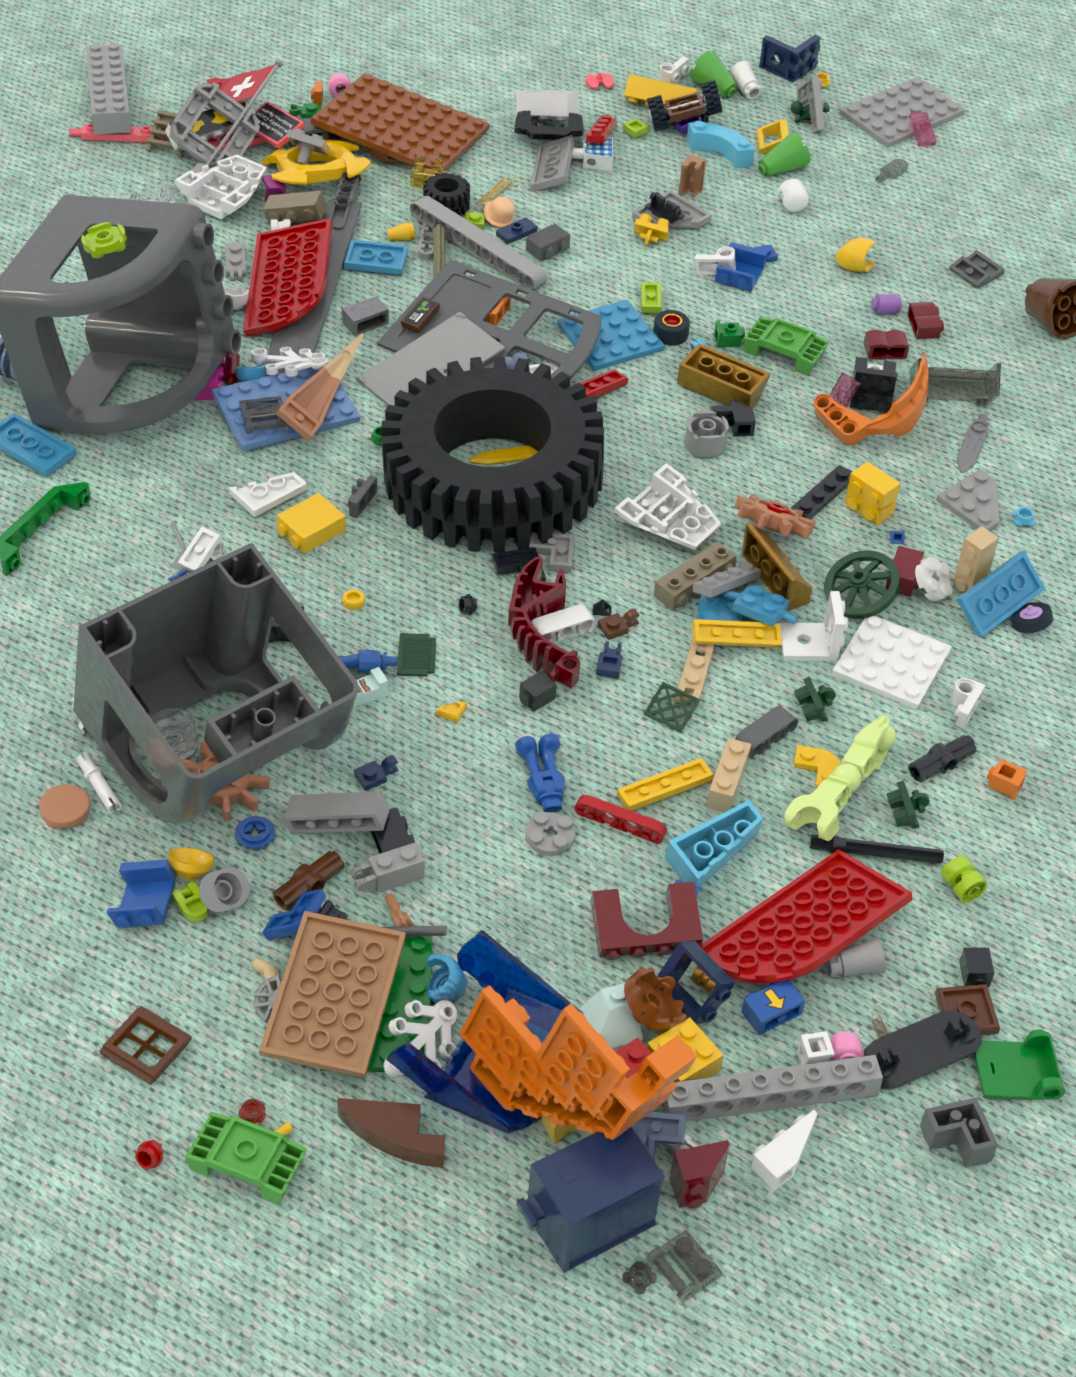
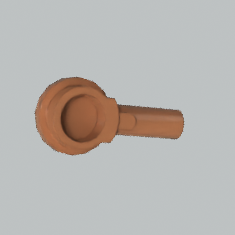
[385,893,413,926]

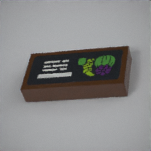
[401,297,440,333]

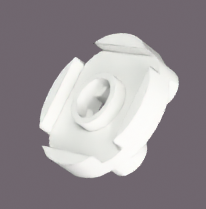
[915,557,953,602]

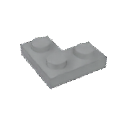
[529,531,575,572]

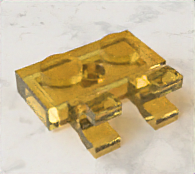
[410,156,448,187]

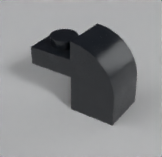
[711,400,756,437]

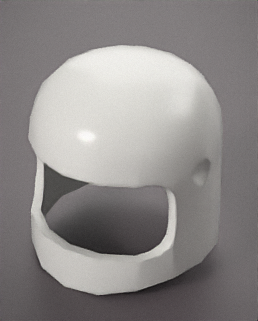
[777,179,809,212]

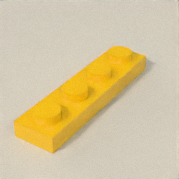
[691,619,782,648]
[617,758,714,811]

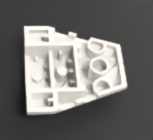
[175,155,267,219]
[614,463,721,550]

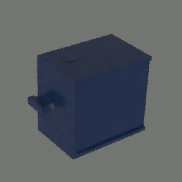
[516,1127,665,1273]

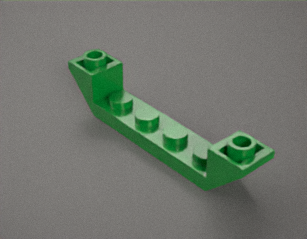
[0,482,91,576]

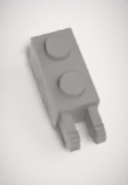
[350,843,425,893]

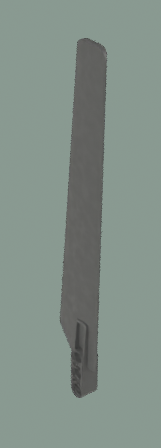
[266,172,363,376]

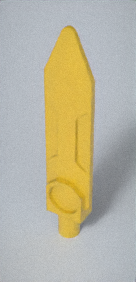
[469,445,538,465]

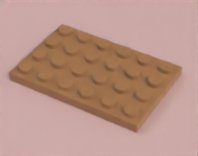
[259,911,406,1079]

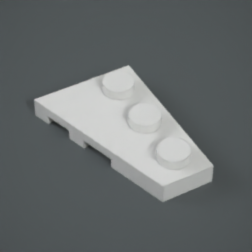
[229,472,307,517]

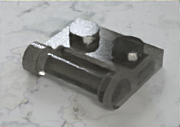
[239,396,289,434]
[646,1230,723,1303]

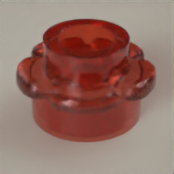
[239,1099,266,1124]

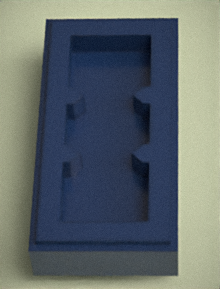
[496,217,538,245]

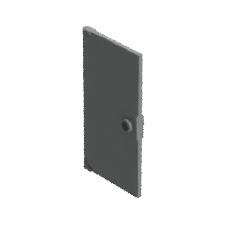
[356,312,505,406]

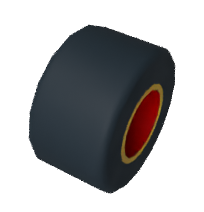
[653,310,690,346]

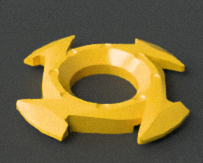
[261,140,371,185]

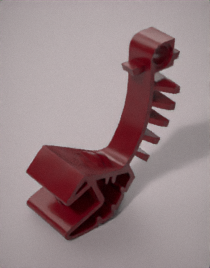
[508,557,580,689]

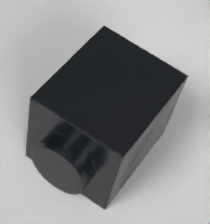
[959,947,994,987]

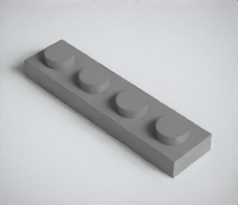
[693,563,761,597]

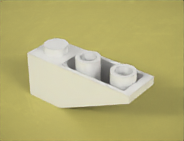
[751,1110,818,1191]

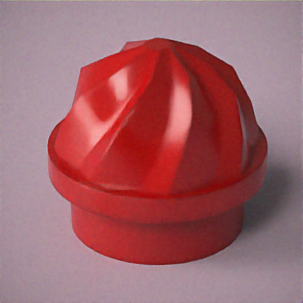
[135,1140,165,1169]

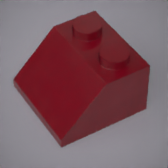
[669,1140,730,1209]

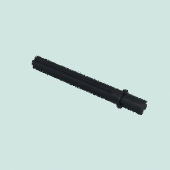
[810,834,944,864]

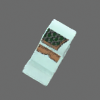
[354,667,389,707]

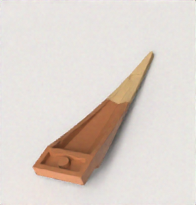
[275,333,364,441]

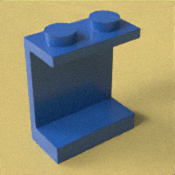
[715,242,767,292]
[107,859,177,928]

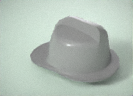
[199,868,249,912]

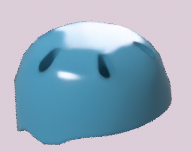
[235,364,267,382]

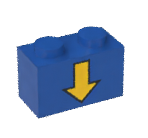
[741,980,805,1035]

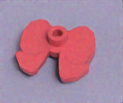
[586,73,614,89]

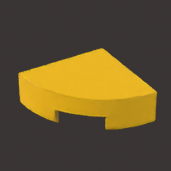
[436,701,467,723]

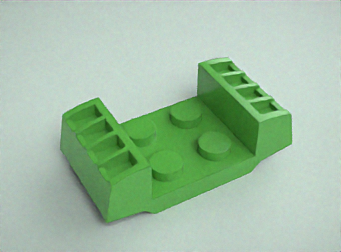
[743,317,829,375]
[185,1112,307,1204]

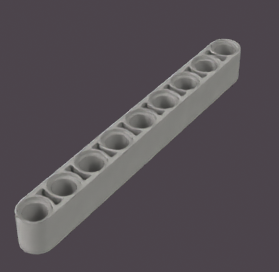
[410,195,547,290]

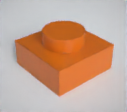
[311,81,323,105]

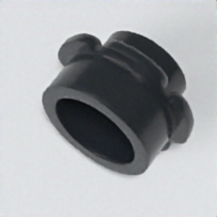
[459,594,477,615]

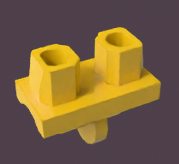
[634,213,669,246]

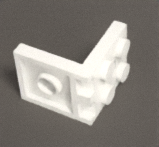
[780,591,848,661]

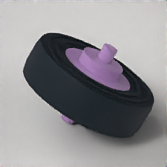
[1011,602,1053,633]

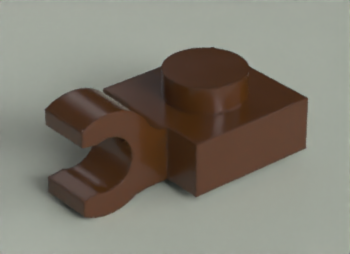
[598,608,639,640]

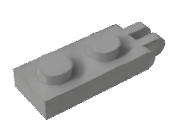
[225,243,246,281]

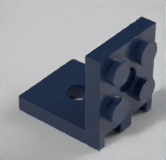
[759,34,821,83]

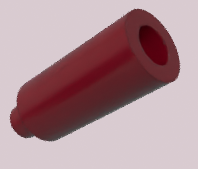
[223,353,240,386]

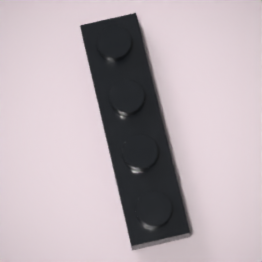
[791,465,852,519]

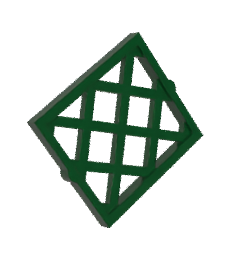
[644,682,700,732]

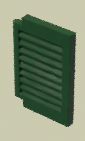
[397,633,436,677]

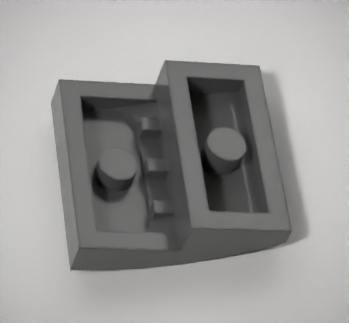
[949,250,1004,288]

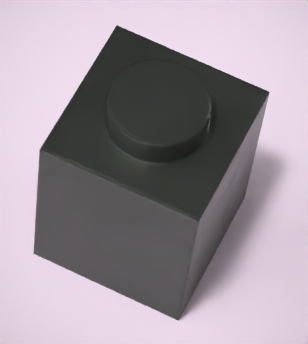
[519,671,557,711]

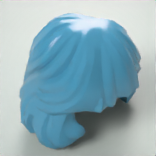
[426,954,468,1004]

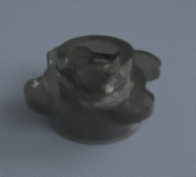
[622,1261,657,1294]

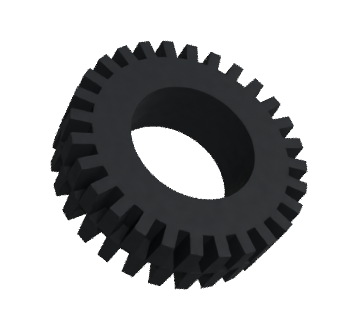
[381,356,604,552]

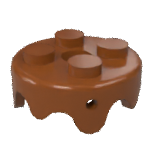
[624,967,687,1033]

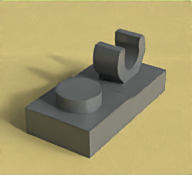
[347,475,377,518]

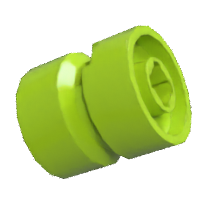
[941,855,988,903]

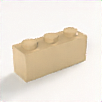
[953,526,999,593]
[707,738,751,812]

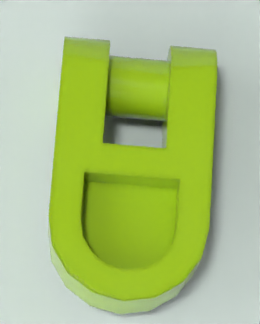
[171,881,209,922]

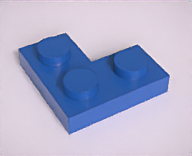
[262,889,326,940]

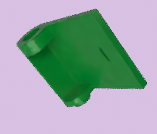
[974,1029,1065,1100]

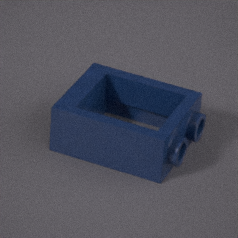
[657,941,736,1024]

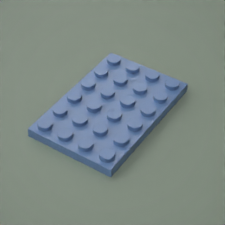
[212,367,360,451]

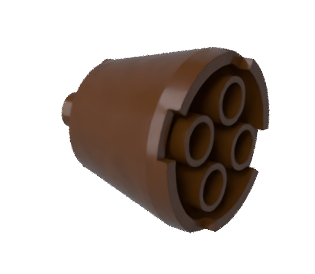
[1025,278,1076,339]

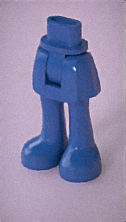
[338,650,398,672]
[515,733,565,812]

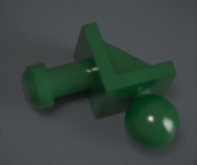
[790,101,830,123]

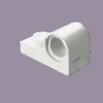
[695,247,736,275]
[178,527,225,572]
[951,678,985,729]

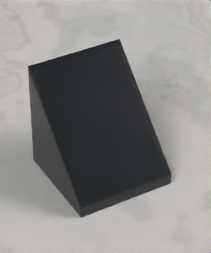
[592,599,612,616]

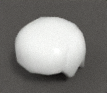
[224,287,249,310]

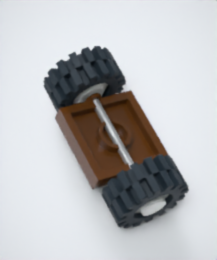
[647,80,723,131]

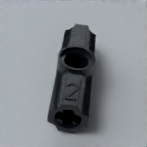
[908,735,977,782]

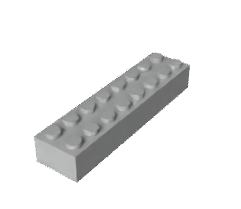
[86,43,131,134]

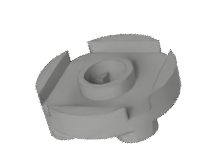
[526,811,575,856]

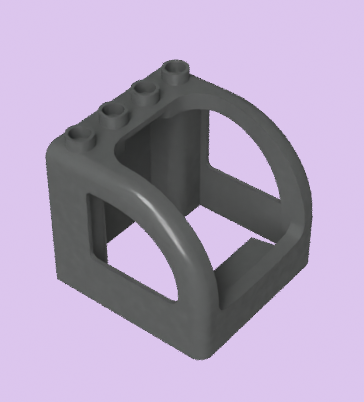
[0,194,241,434]
[73,543,359,824]

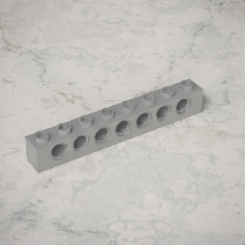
[663,1055,883,1121]

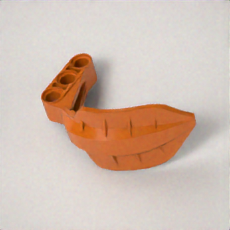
[814,351,929,446]

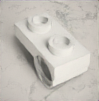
[659,56,689,84]

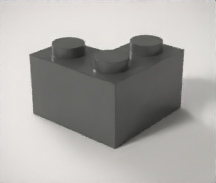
[920,1098,998,1167]

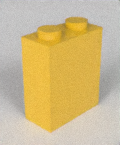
[276,493,346,554]

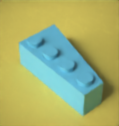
[665,800,763,887]

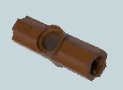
[273,850,344,910]

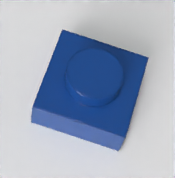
[754,245,778,262]

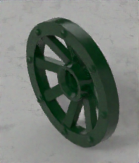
[824,550,901,619]

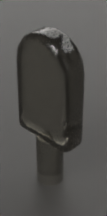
[875,159,909,183]

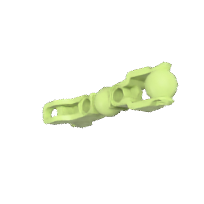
[785,715,896,841]

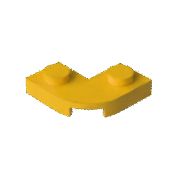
[793,745,841,790]

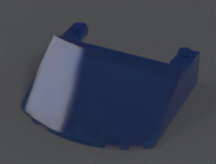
[386,930,583,1134]

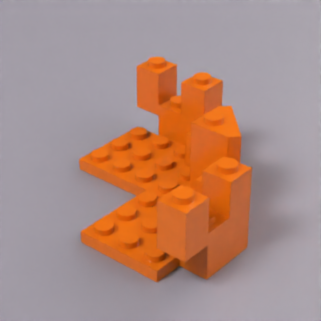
[459,985,697,1140]

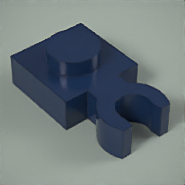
[596,641,623,678]

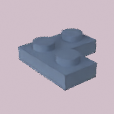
[631,1112,687,1161]

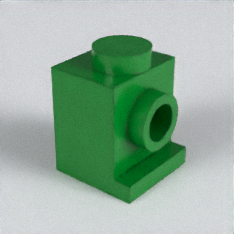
[714,320,745,348]

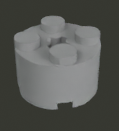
[684,411,729,457]

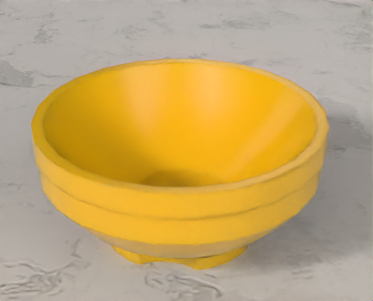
[168,847,214,880]

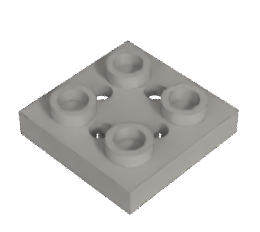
[287,128,330,165]

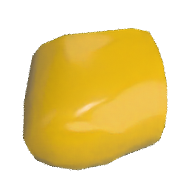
[835,238,875,272]

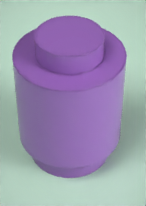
[871,294,902,314]

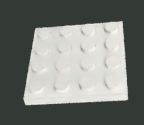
[832,616,952,710]

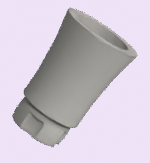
[826,938,886,978]

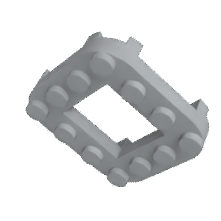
[170,82,260,168]

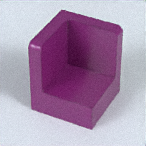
[262,175,287,202]

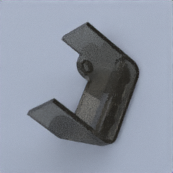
[909,358,1001,406]

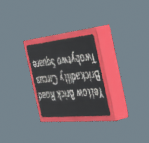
[255,101,305,149]

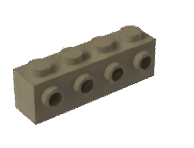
[654,541,737,611]

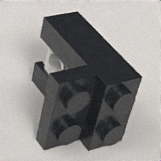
[850,357,897,412]

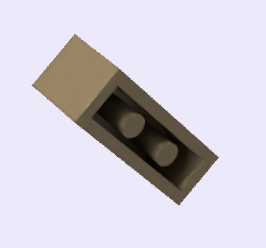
[263,191,327,224]

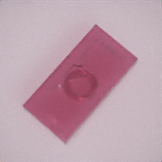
[909,112,937,146]
[822,372,861,408]

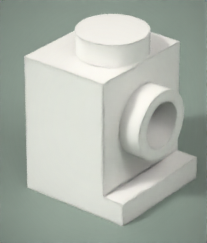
[797,1031,834,1065]

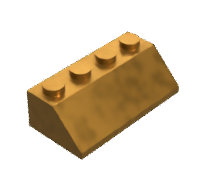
[677,343,770,409]
[742,523,812,612]

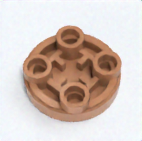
[39,784,90,829]

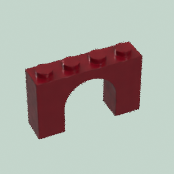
[590,882,703,960]

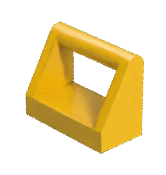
[756,119,789,154]

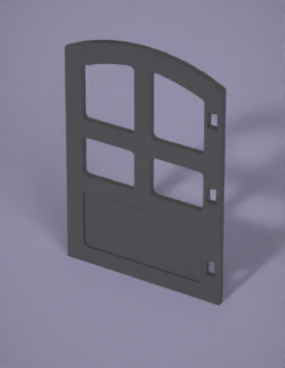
[377,260,602,380]

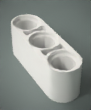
[531,604,597,643]

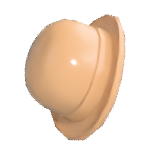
[484,197,515,228]

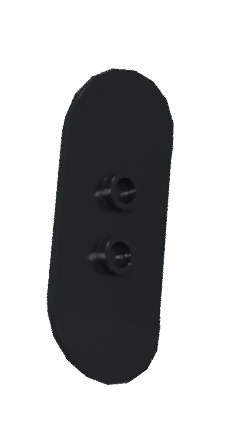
[864,1011,982,1089]

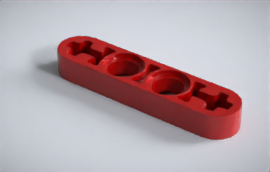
[574,795,667,844]

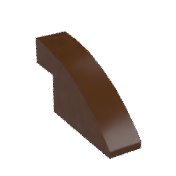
[337,1098,445,1168]

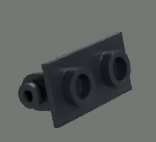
[645,192,685,224]

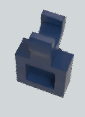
[354,755,399,791]

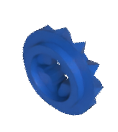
[235,816,275,851]

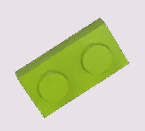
[641,282,661,313]

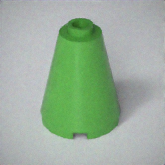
[689,51,737,98]
[758,132,811,177]

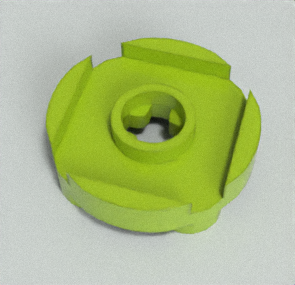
[81,222,127,258]

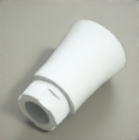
[729,61,762,100]

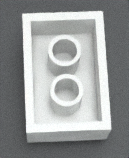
[516,89,578,120]

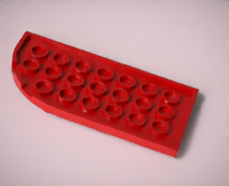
[243,218,333,337]
[699,849,913,983]

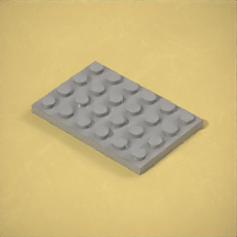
[839,77,965,148]

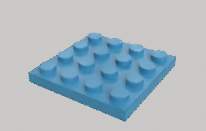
[557,300,665,371]

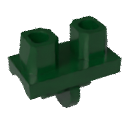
[794,677,836,722]
[886,780,930,829]

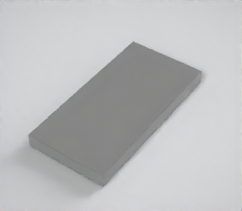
[530,135,575,191]

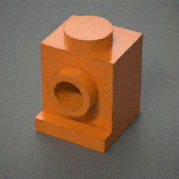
[986,759,1027,800]

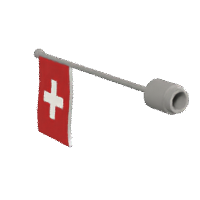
[192,59,283,173]

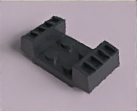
[514,111,584,140]

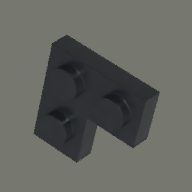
[492,547,546,582]

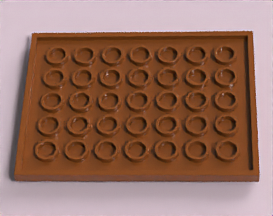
[311,73,490,175]

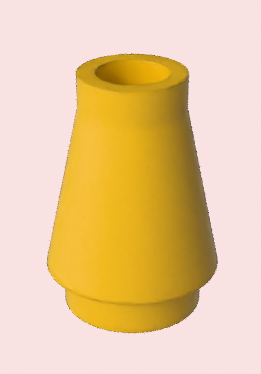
[387,221,416,241]

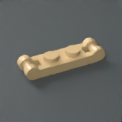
[675,640,714,707]

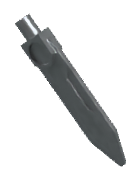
[957,414,989,473]

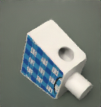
[572,137,613,172]

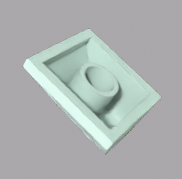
[578,983,643,1051]

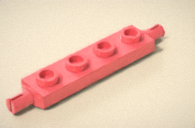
[69,123,169,143]

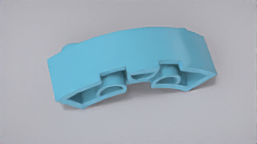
[687,121,755,168]

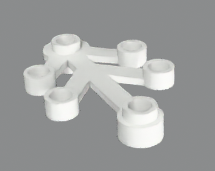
[251,347,328,377]
[384,1000,457,1077]

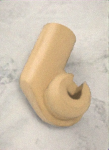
[252,957,280,990]

